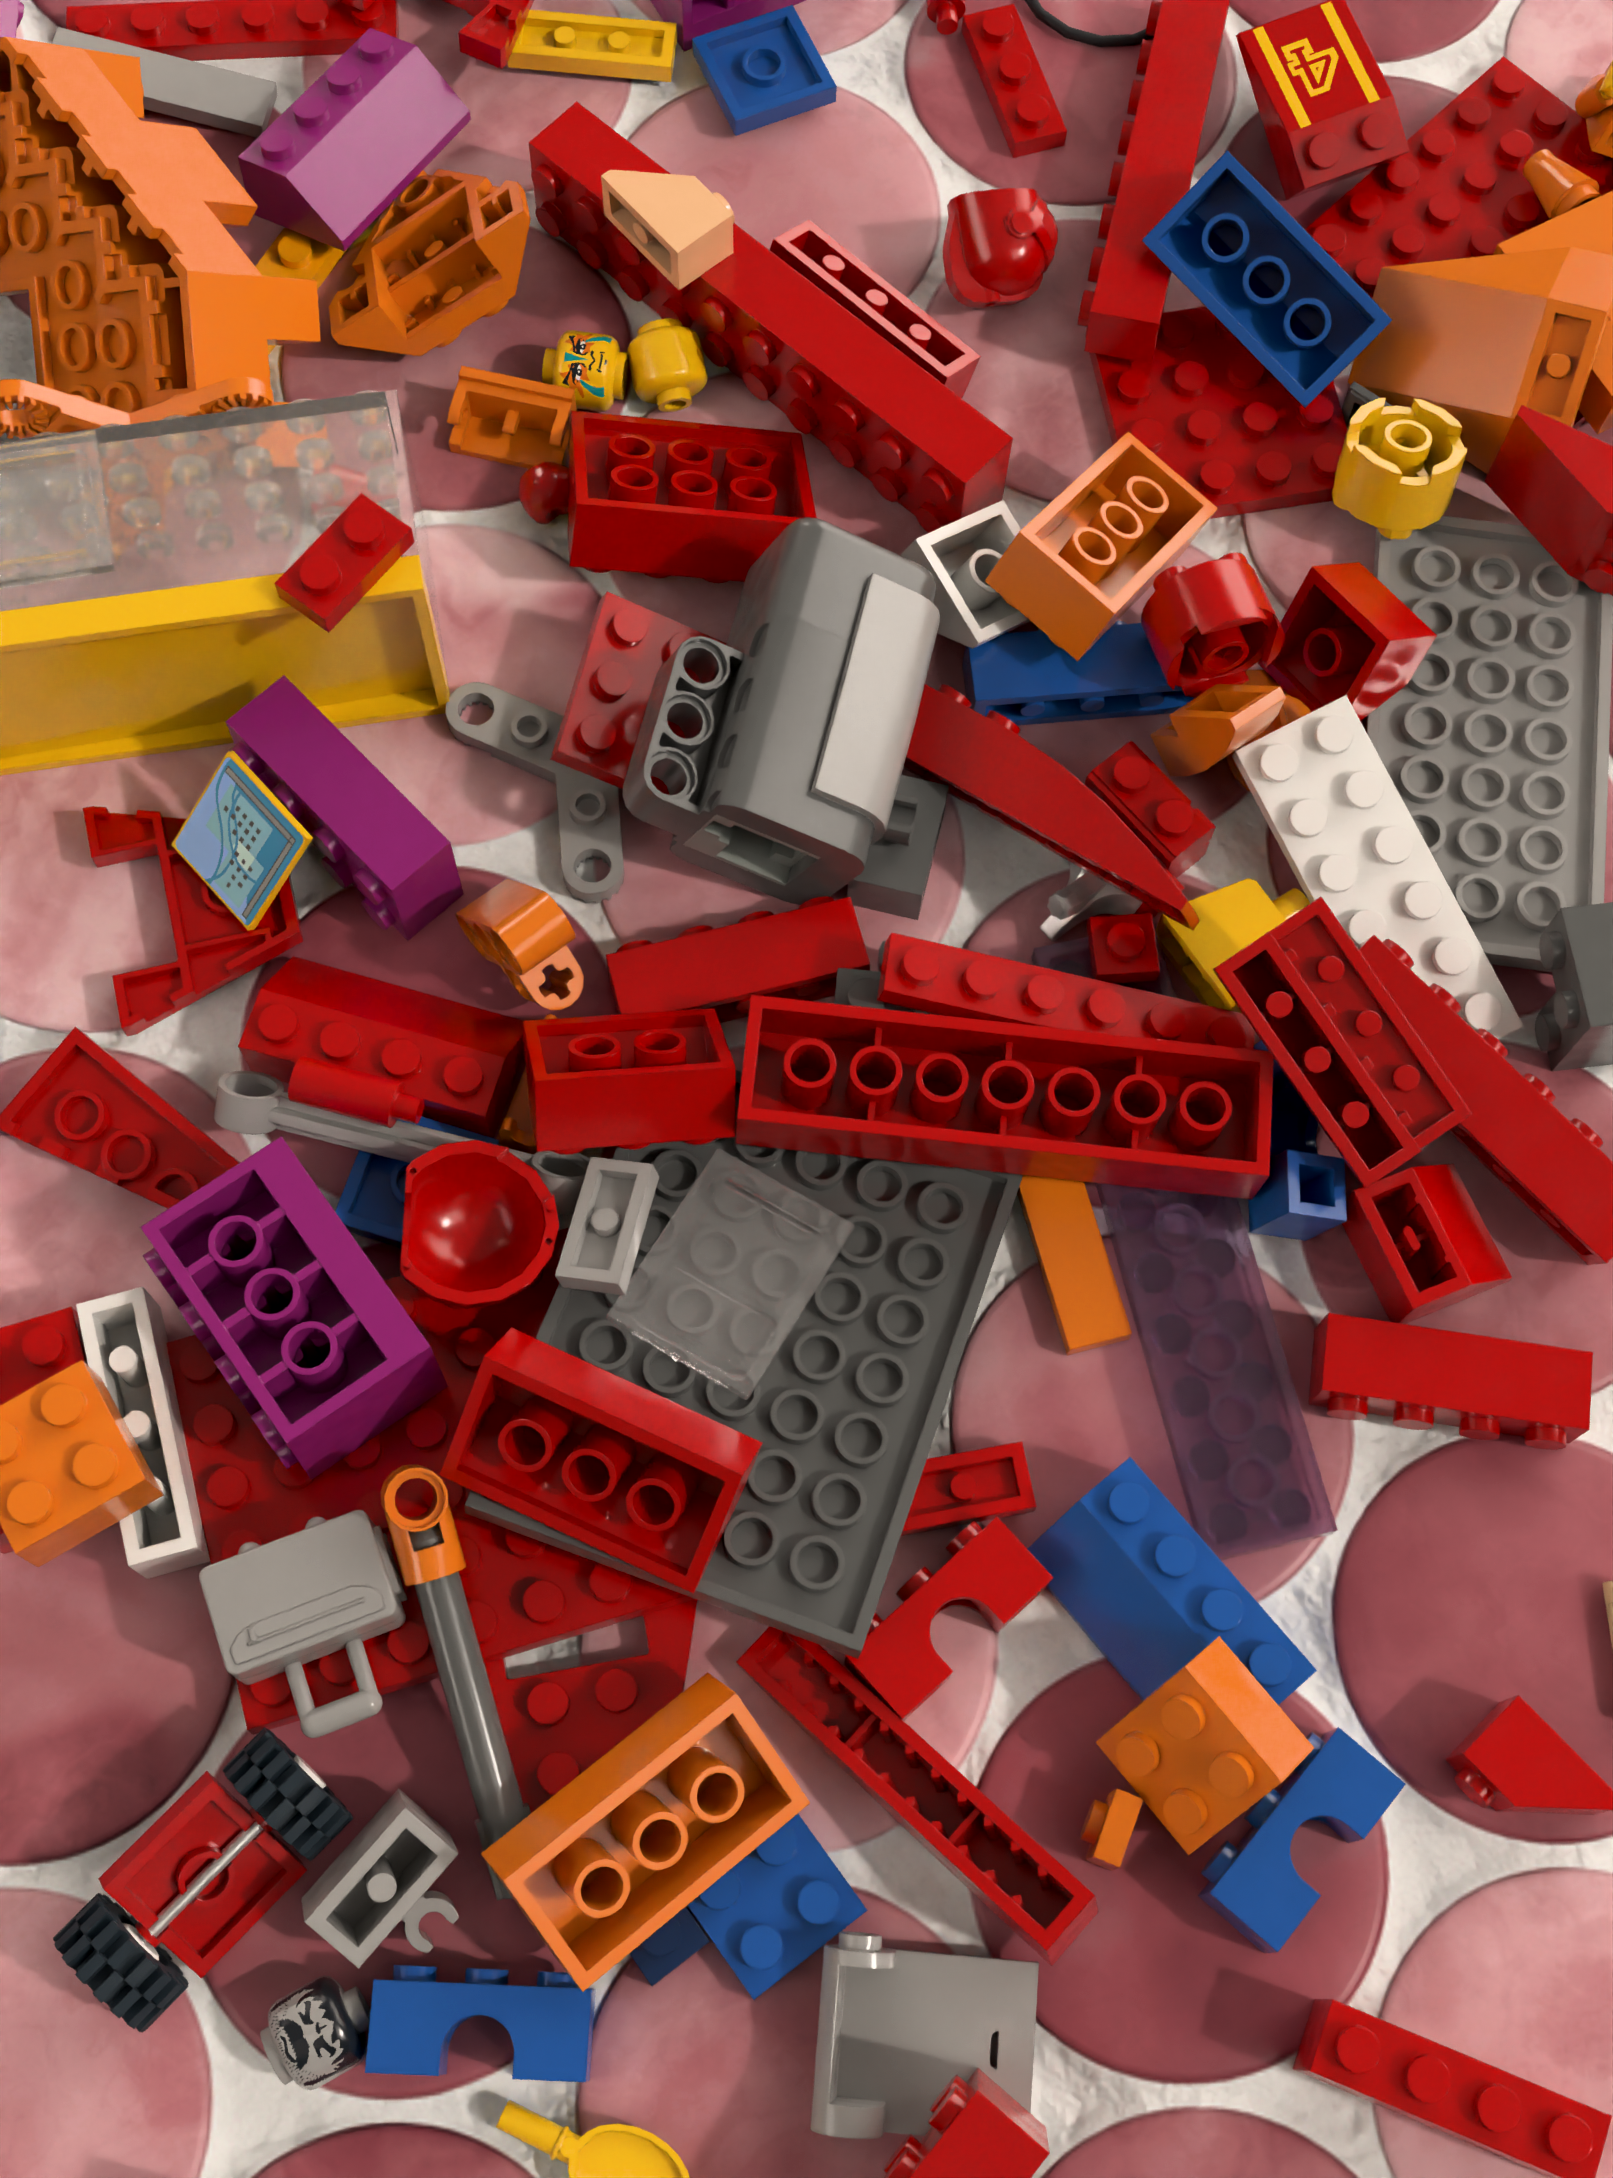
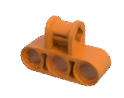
[455,878,584,1010]

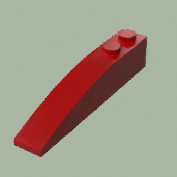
[903,684,1200,931]
[736,1626,1099,1966]

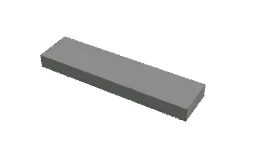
[51,27,277,138]

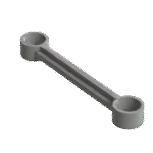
[214,1071,590,1214]

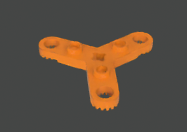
[0,377,276,542]

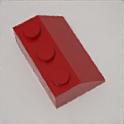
[522,1008,736,1155]

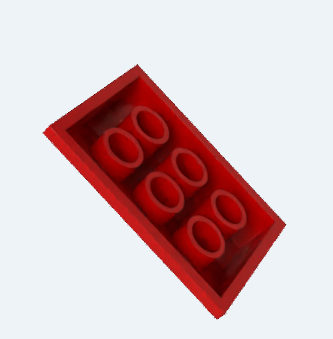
[568,410,817,583]

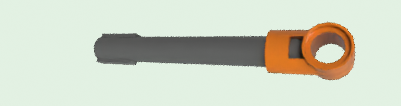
[380,1464,531,1901]

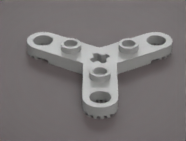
[446,682,624,904]

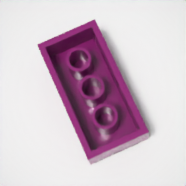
[225,675,464,941]

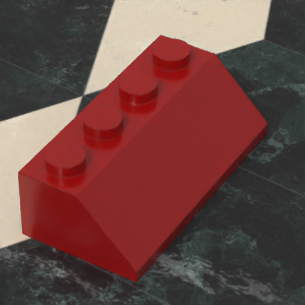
[238,956,524,1138]
[440,1327,763,1594]

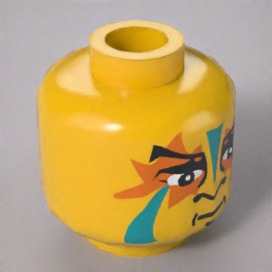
[542,330,629,412]

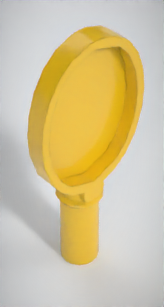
[496,2099,690,2178]

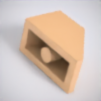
[601,169,735,290]

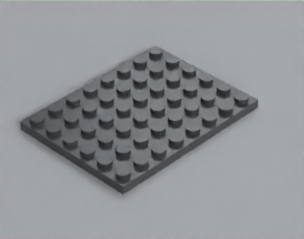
[465,1070,1023,1659]

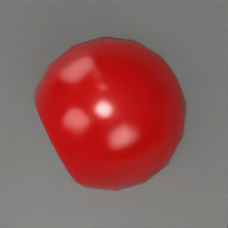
[400,1140,559,1309]

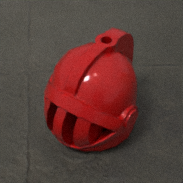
[943,188,1058,308]

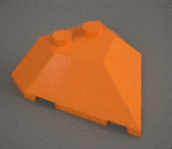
[329,169,531,357]

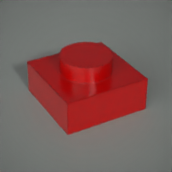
[1087,913,1160,983]

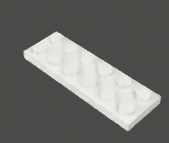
[1232,695,1524,1040]

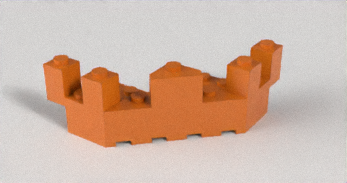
[0,37,329,472]

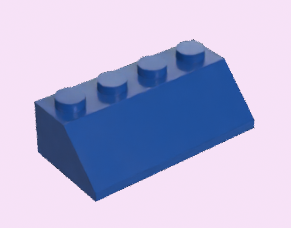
[1142,150,1392,408]
[1027,1457,1317,1705]

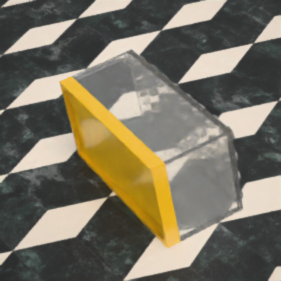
[0,390,450,776]

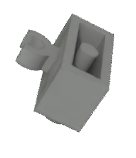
[301,1788,459,1968]

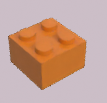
[0,1360,164,1567]
[1096,1636,1314,1855]

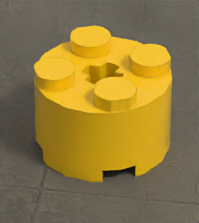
[1332,398,1467,539]

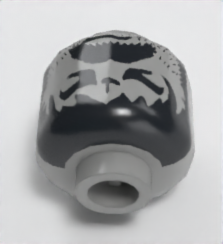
[260,1976,370,2090]

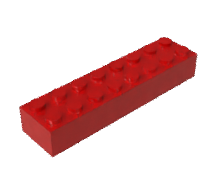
[735,995,1274,1200]

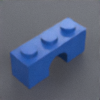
[1248,1041,1347,1241]
[1198,1727,1406,1954]
[365,1965,596,2082]

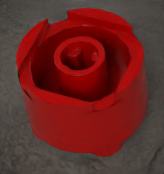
[1141,552,1285,698]

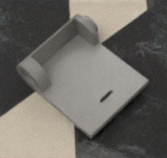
[810,1931,1039,2139]

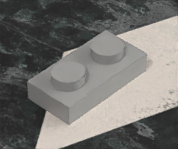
[555,1157,659,1296]

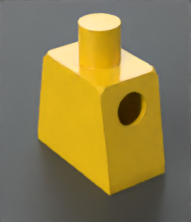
[1155,878,1310,1013]

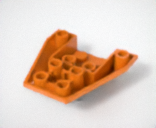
[1347,247,1613,474]

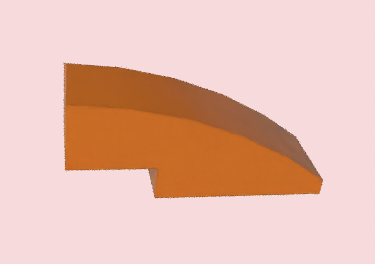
[1150,684,1286,777]

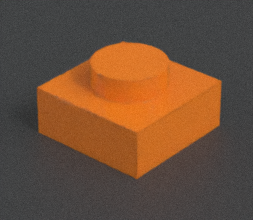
[1080,1788,1144,1871]

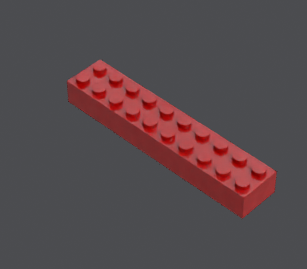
[528,101,1013,533]

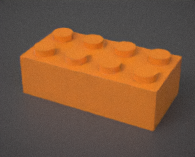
[985,432,1218,661]
[481,1672,810,1992]

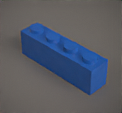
[962,620,1196,726]

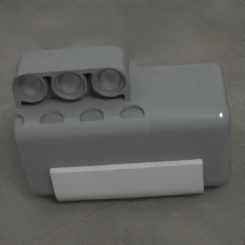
[622,517,941,905]

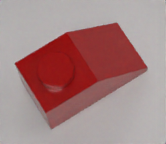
[1445,1695,1613,1815]

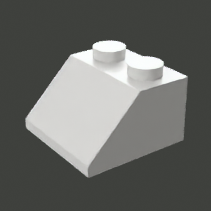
[901,500,1030,649]

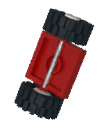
[53,1727,354,2032]

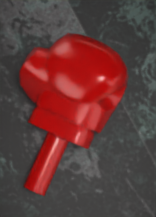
[519,462,569,524]

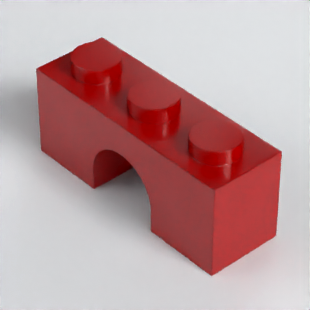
[843,1517,1054,1721]

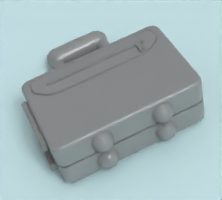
[199,1510,408,1738]

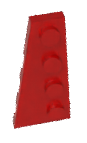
[0,1027,240,1209]

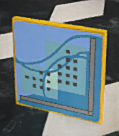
[171,751,313,931]

